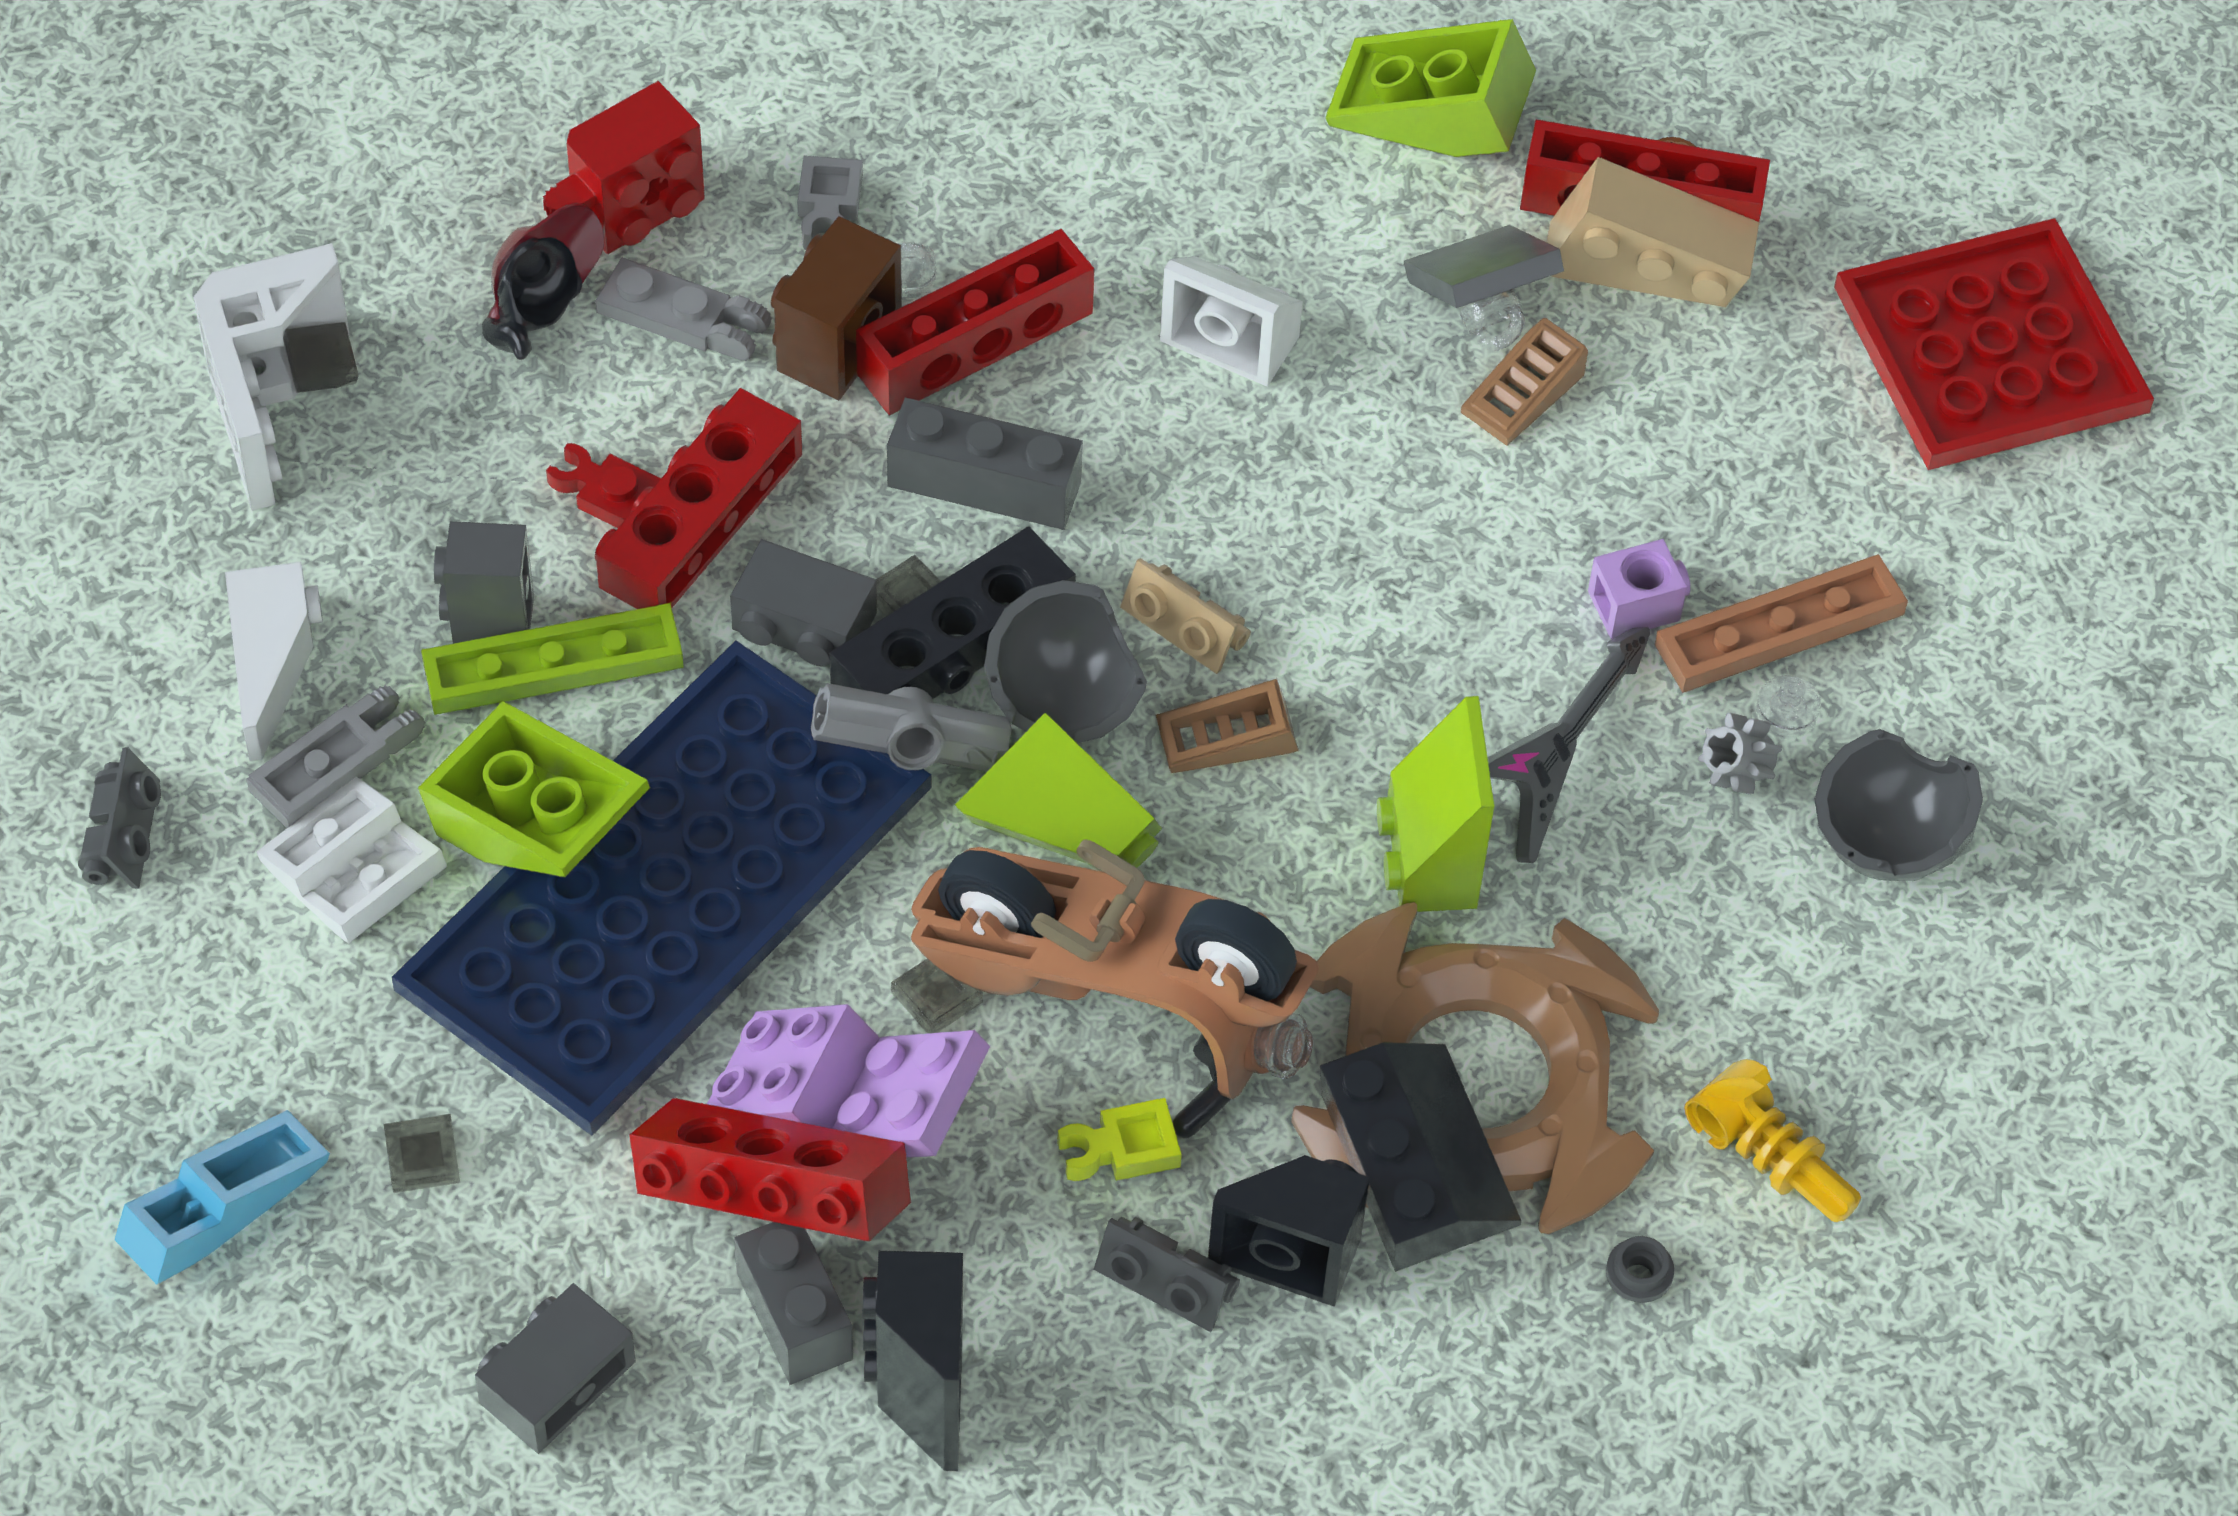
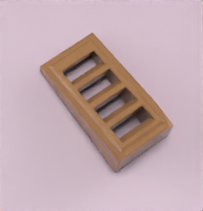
[1461,318,1588,446]
[1156,679,1299,773]

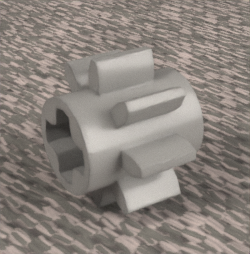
[1698,713,1782,794]

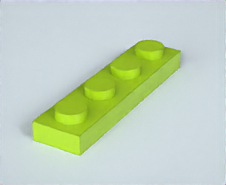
[421,603,684,715]

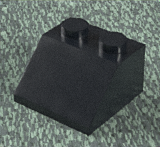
[1208,1155,1370,1307]

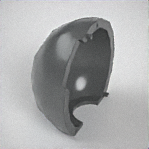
[984,580,1147,743]
[1814,729,1983,881]

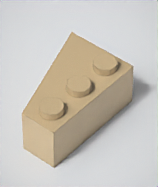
[1546,157,1760,307]

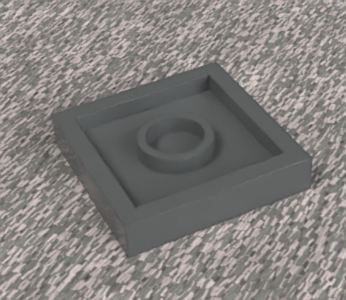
[1404,225,1564,308]

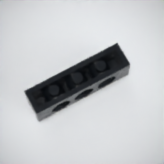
[830,526,1076,699]

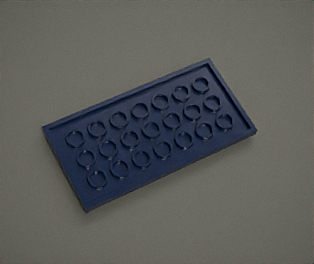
[392,640,932,1136]

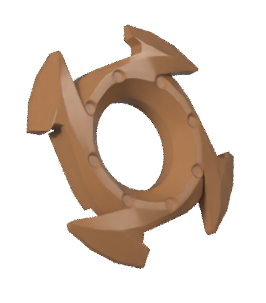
[1291,902,1659,1234]

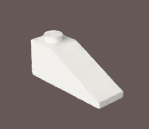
[225,562,323,761]

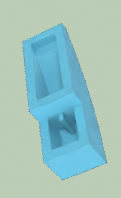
[115,1110,330,1285]

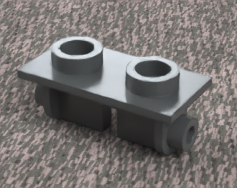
[78,747,161,889]
[1093,1217,1240,1332]

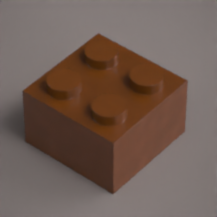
[771,216,902,401]

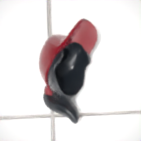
[482,203,604,360]

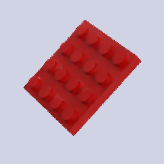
[1834,218,2154,470]

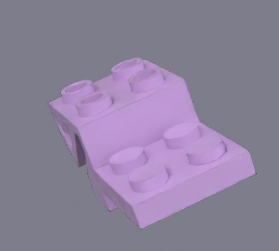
[707,1004,990,1158]

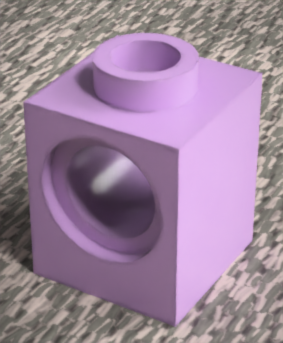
[1588,539,1690,640]

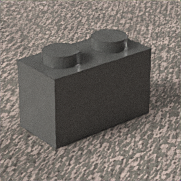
[434,521,534,644]
[730,539,877,666]
[734,1222,853,1385]
[475,1283,636,1454]

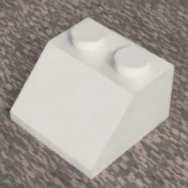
[1160,256,1303,387]

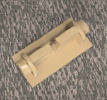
[1120,558,1251,674]

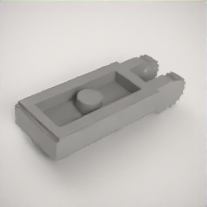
[595,257,772,361]
[246,685,426,828]

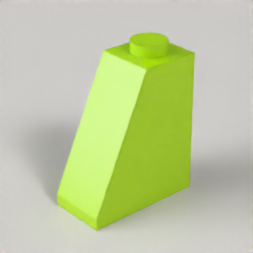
[955,713,1162,868]

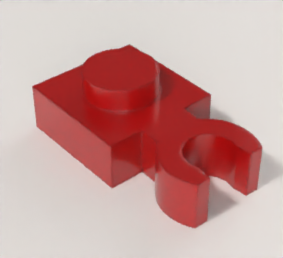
[546,443,661,528]

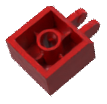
[543,81,705,255]

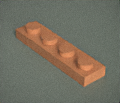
[1655,554,1908,693]

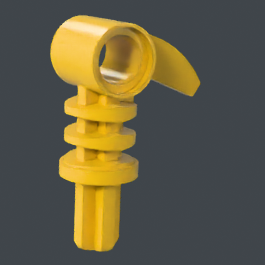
[1684,1059,1861,1222]

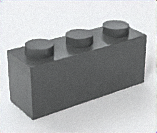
[887,397,1083,530]

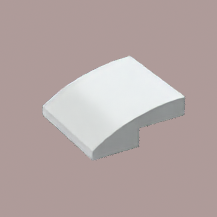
[257,777,447,944]

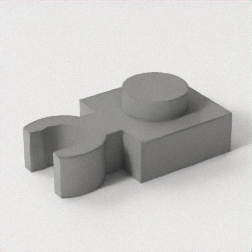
[797,155,863,250]

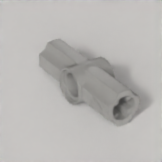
[811,683,1012,772]

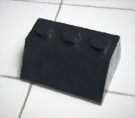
[1320,1042,1521,1272]
[862,1250,963,1471]

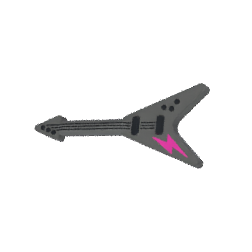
[1488,627,1650,863]

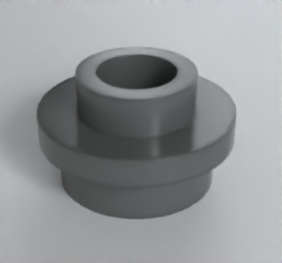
[1606,1236,1674,1303]

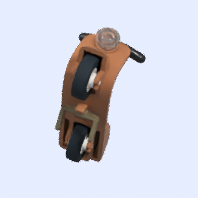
[911,840,1319,1138]

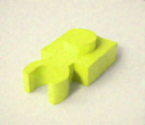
[1057,1097,1182,1181]

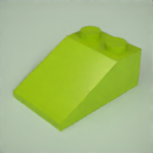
[1325,19,1536,157]
[1377,696,1494,912]
[418,701,650,877]

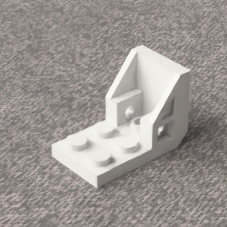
[193,243,350,511]

